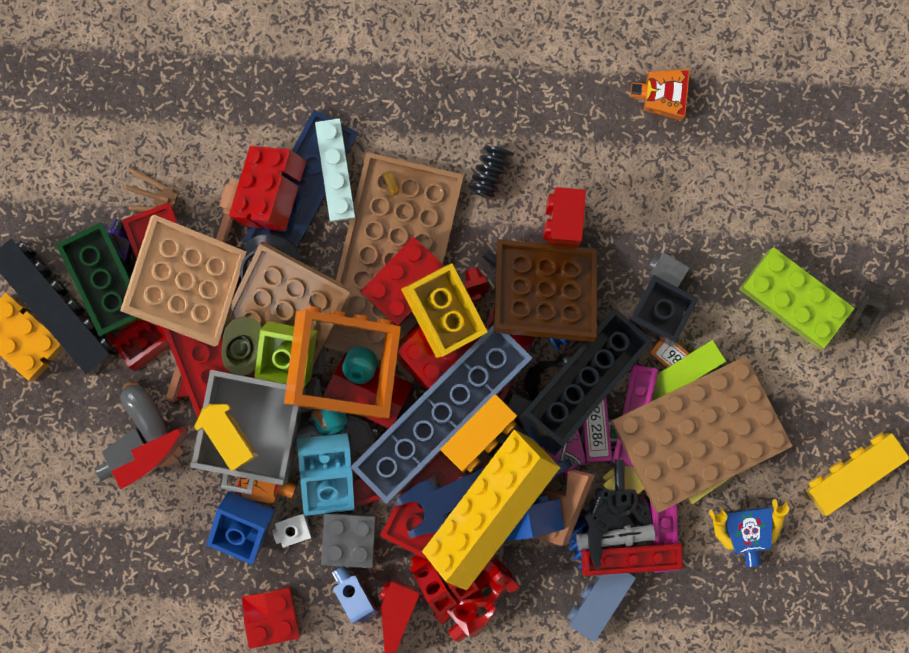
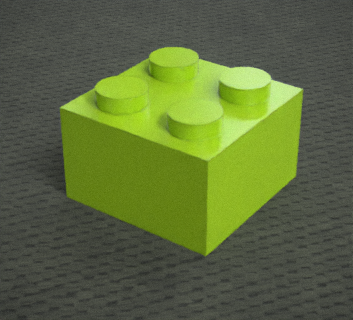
[254,321,317,388]

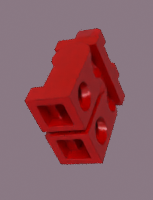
[410,555,479,616]

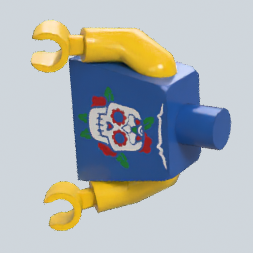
[709,499,789,567]

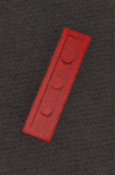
[581,543,683,576]

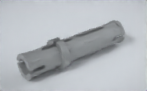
[576,524,655,550]

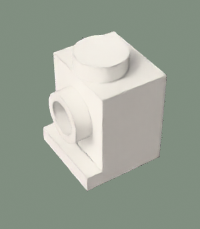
[272,513,313,547]

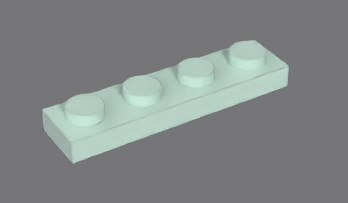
[315,119,355,222]

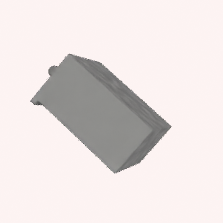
[190,370,306,495]

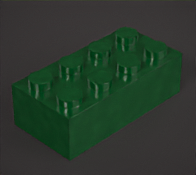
[56,222,143,337]

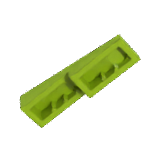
[624,340,726,401]

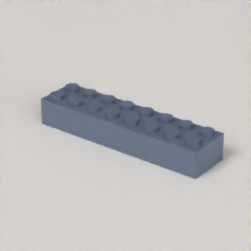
[351,326,533,505]

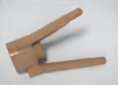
[124,167,178,212]

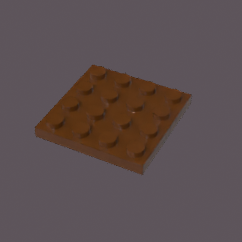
[493,239,597,342]

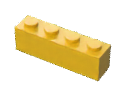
[805,432,909,516]

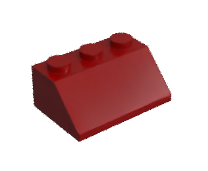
[323,353,414,428]

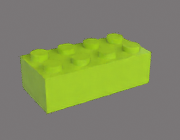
[739,247,854,350]

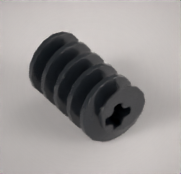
[468,145,514,201]

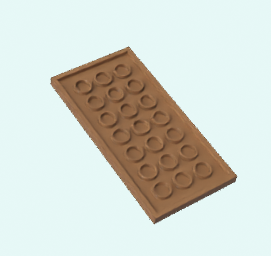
[323,152,464,366]

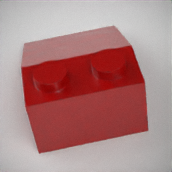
[379,578,421,653]

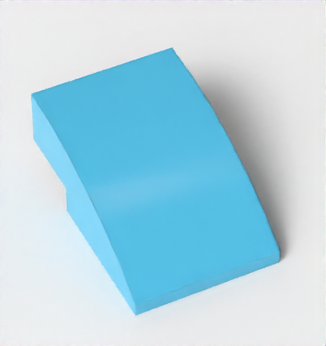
[296,433,354,516]

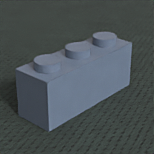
[567,573,636,642]

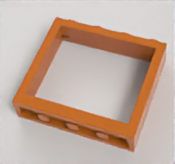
[284,306,401,418]

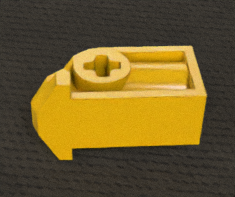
[194,404,258,471]

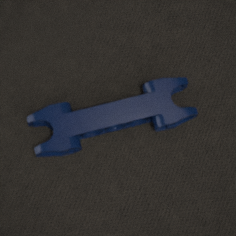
[393,434,572,539]

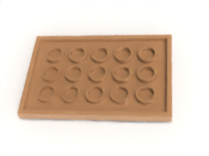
[611,356,793,513]

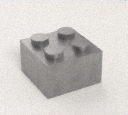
[321,513,376,568]

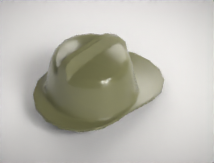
[222,317,262,376]

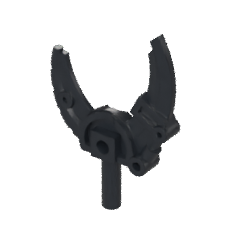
[585,459,653,569]

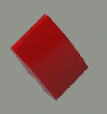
[107,320,170,372]
[112,426,189,489]

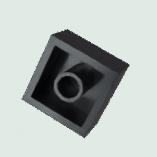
[629,275,699,347]

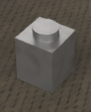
[648,252,689,287]

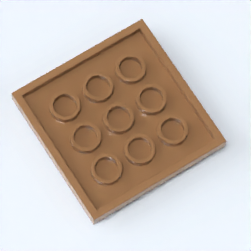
[222,241,352,366]

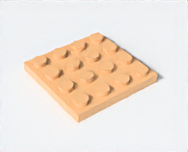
[120,215,246,347]

